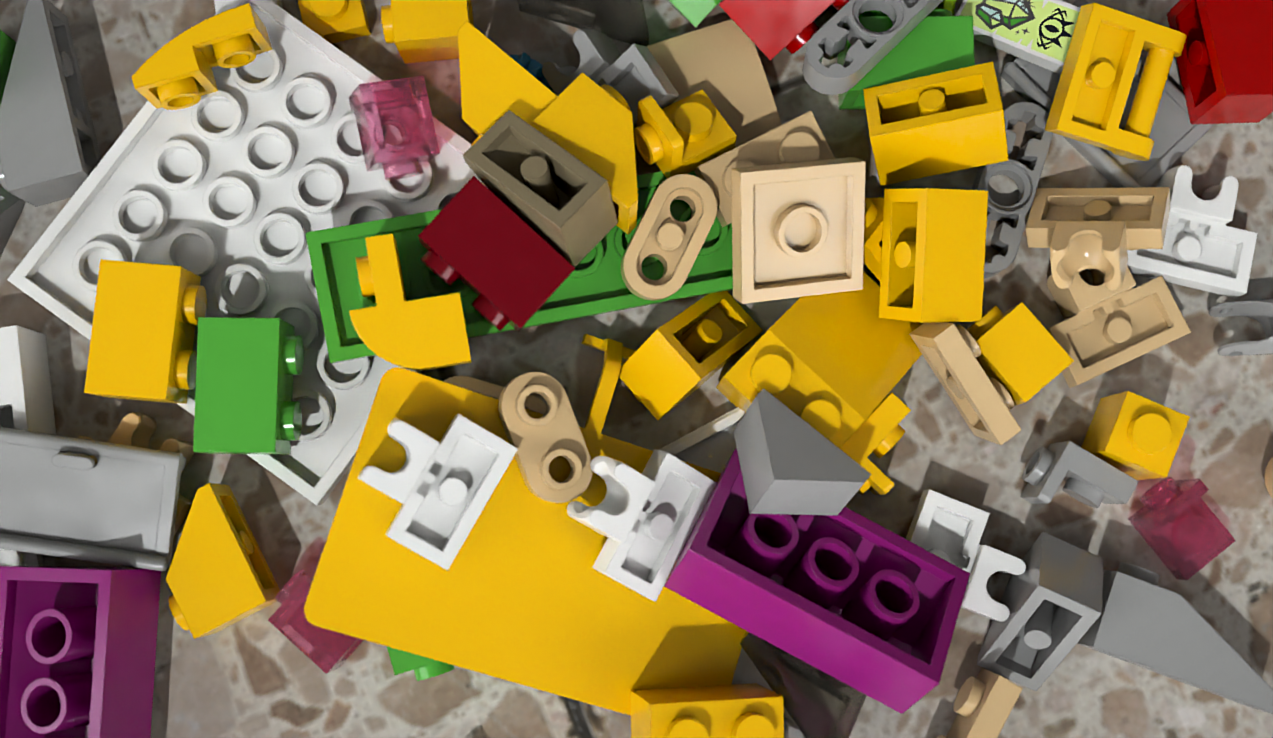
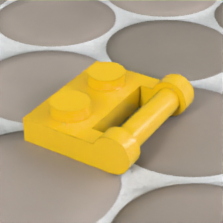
[1044,2,1187,161]

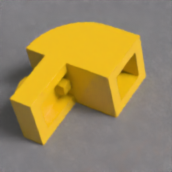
[349,233,471,370]

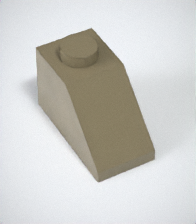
[463,110,618,267]

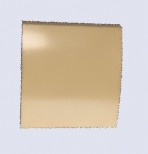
[647,19,782,148]

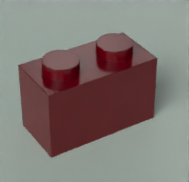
[418,176,575,332]

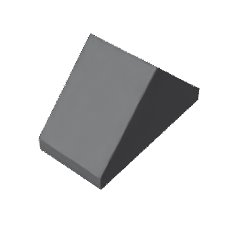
[734,388,871,516]

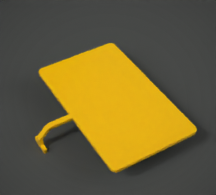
[304,334,747,716]

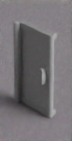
[1000,0,1214,188]
[0,427,186,571]

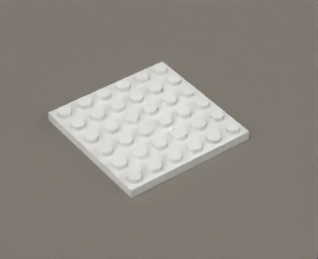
[7,0,487,506]

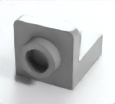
[1021,441,1139,508]

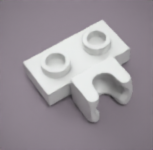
[1127,165,1258,298]
[358,414,518,570]
[566,449,717,602]
[906,489,1026,622]

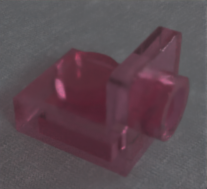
[1128,477,1236,580]

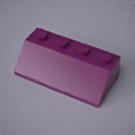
[664,448,970,714]
[0,566,161,738]

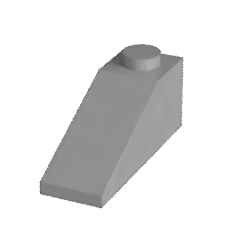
[0,0,101,207]
[1077,562,1273,714]

